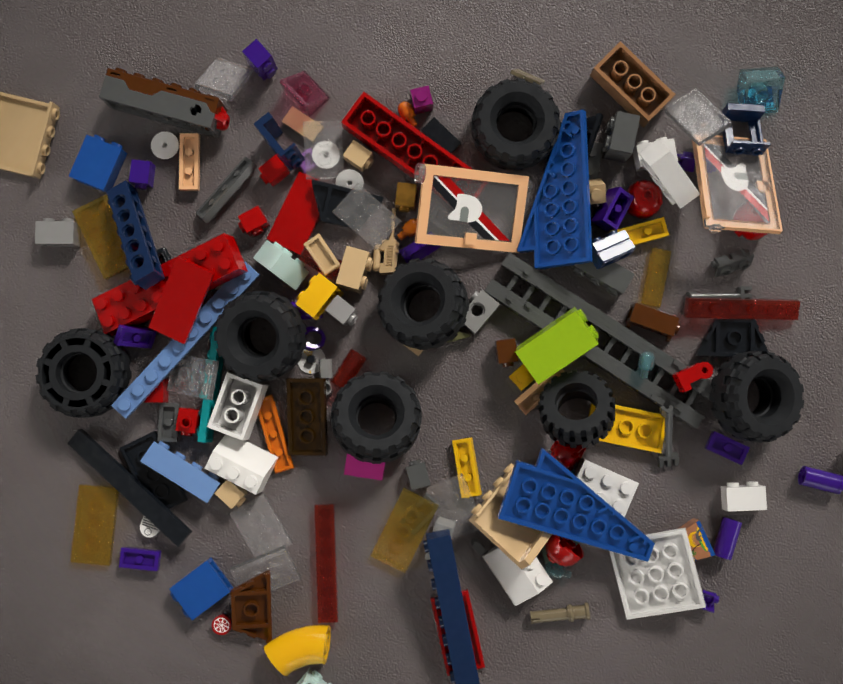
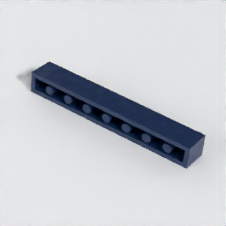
[423,529,480,684]

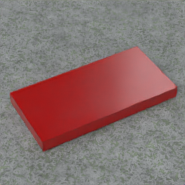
[267,171,320,256]
[148,256,215,344]
[430,589,485,676]

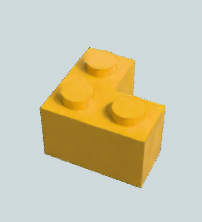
[295,273,344,320]

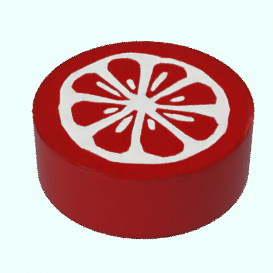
[212,614,232,635]

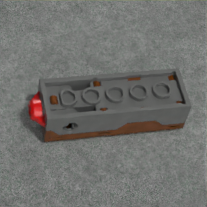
[99,68,230,138]

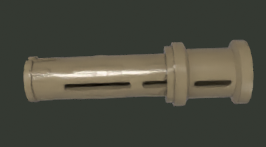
[530,602,590,624]

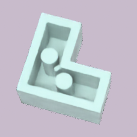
[253,240,309,290]

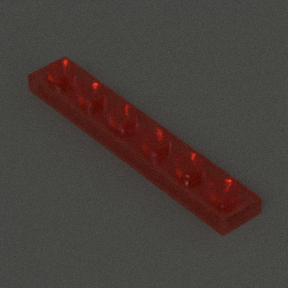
[684,297,800,320]
[314,504,338,623]

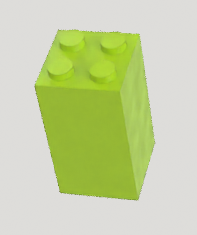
[515,307,599,385]

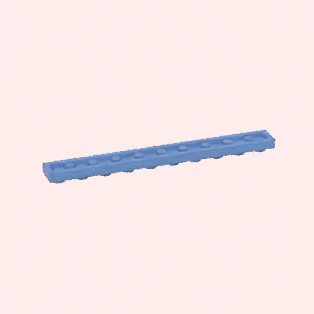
[111,262,260,419]

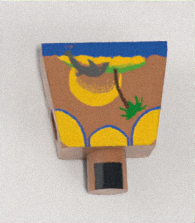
[678,518,715,561]

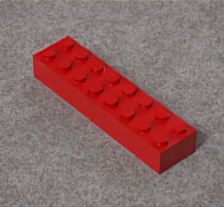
[341,92,488,205]
[92,233,248,335]

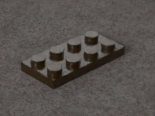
[286,378,328,456]

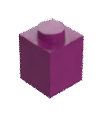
[410,85,433,114]

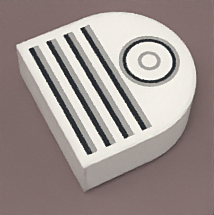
[140,516,160,537]

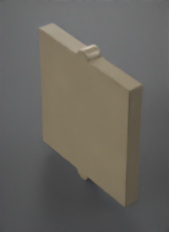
[510,69,545,85]

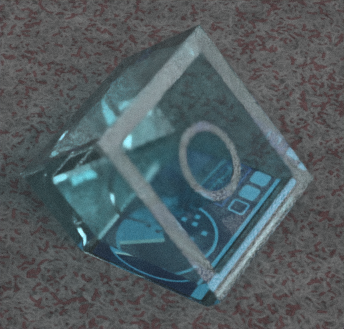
[737,67,785,113]

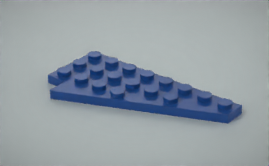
[517,109,593,270]
[497,448,655,562]

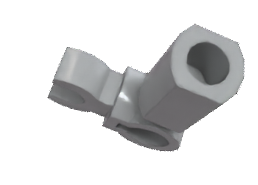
[319,359,335,395]

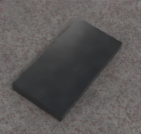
[119,431,188,509]

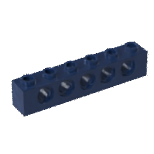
[106,180,165,290]

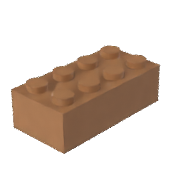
[590,41,676,128]

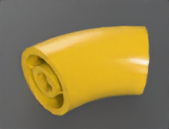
[263,625,331,676]

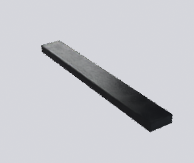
[67,429,192,547]

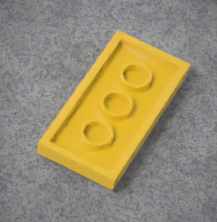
[588,403,665,453]

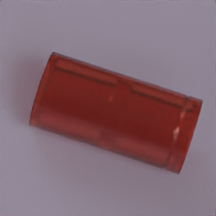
[331,349,367,388]

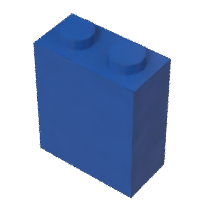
[69,135,128,193]
[169,557,233,620]

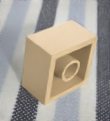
[336,246,374,294]

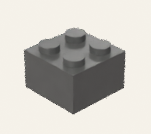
[601,111,640,163]

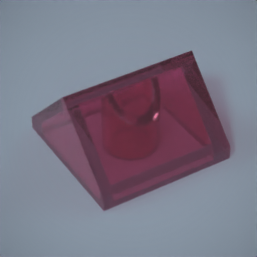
[280,71,330,117]

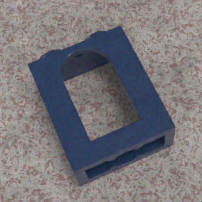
[720,103,771,156]
[254,112,305,171]

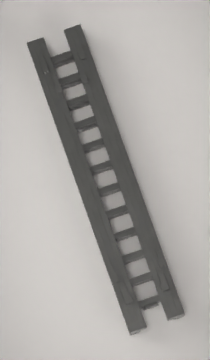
[485,252,713,429]

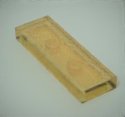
[640,248,672,308]

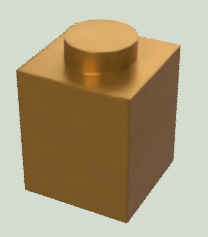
[395,182,417,213]

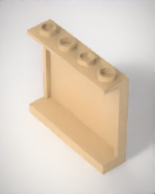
[0,92,60,179]
[469,460,552,569]

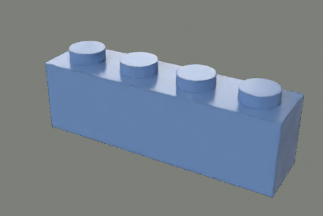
[140,441,221,503]

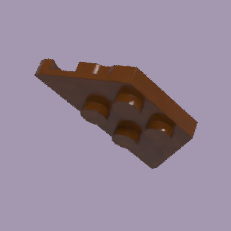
[231,570,272,643]

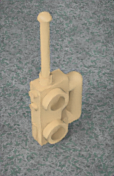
[372,208,399,275]

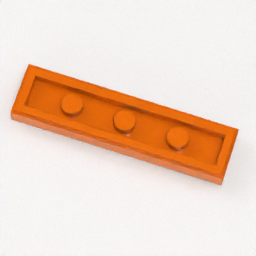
[258,395,294,474]

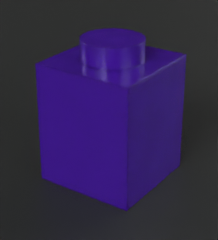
[129,159,156,190]

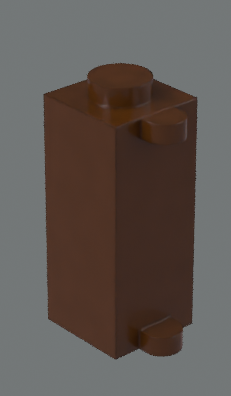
[625,303,680,342]

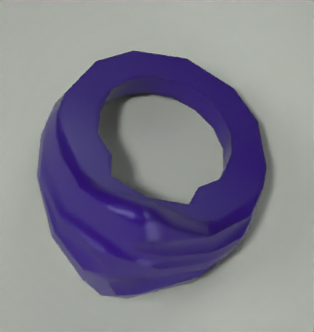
[305,327,326,351]

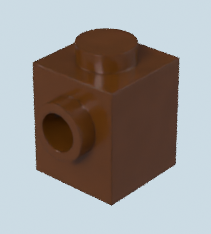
[495,338,518,367]

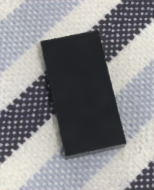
[421,117,461,154]

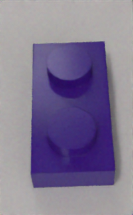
[114,325,157,349]
[705,431,750,465]
[119,547,161,571]

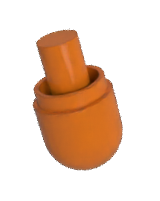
[398,101,417,127]
[397,218,417,241]

